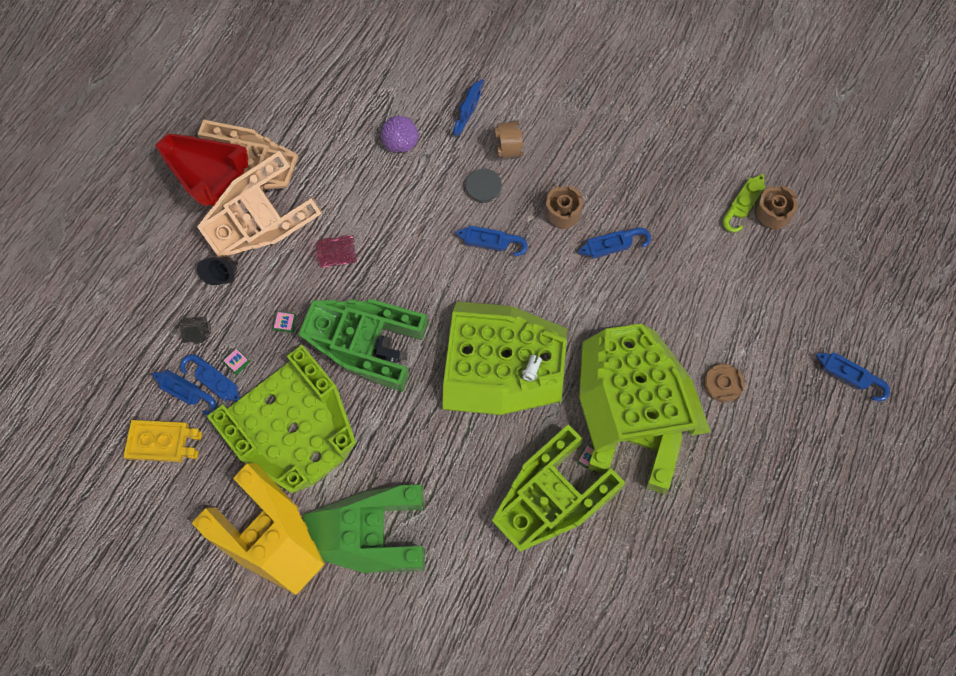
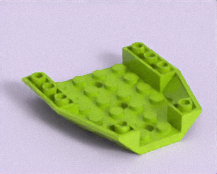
[443,301,568,415]
[579,324,710,452]
[207,345,356,494]

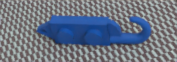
[453,79,485,136]
[455,225,528,256]
[578,227,651,259]
[816,352,890,401]
[180,354,240,402]
[152,369,217,415]

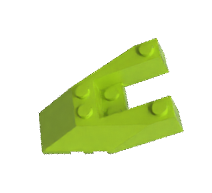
[588,376,682,495]
[492,424,625,552]

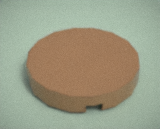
[704,364,745,402]

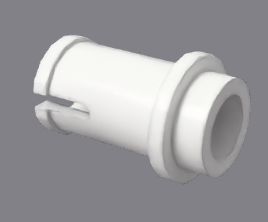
[522,355,542,382]

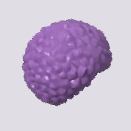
[380,116,419,153]

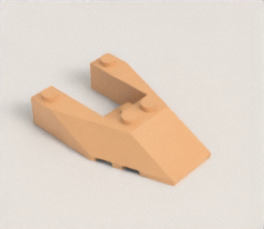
[184,120,299,189]
[197,150,323,256]

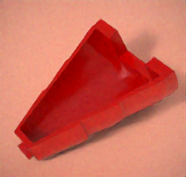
[155,133,248,206]

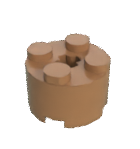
[493,120,524,160]
[546,185,583,229]
[755,186,798,230]

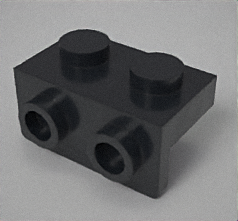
[375,335,408,363]

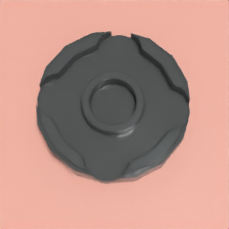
[466,168,502,203]

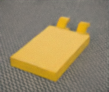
[123,420,203,463]

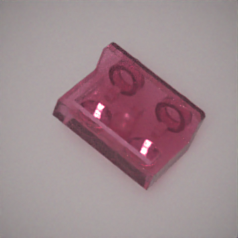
[317,235,357,268]

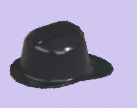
[197,255,238,285]

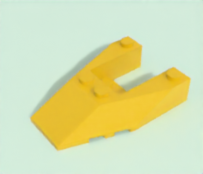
[192,463,325,595]

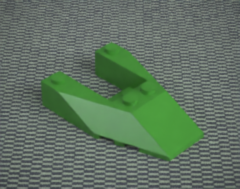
[298,299,429,392]
[303,484,425,573]

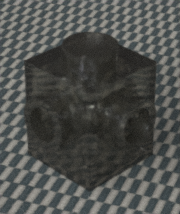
[179,316,211,344]

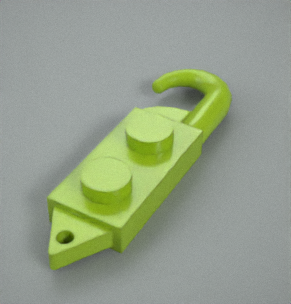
[722,174,766,233]

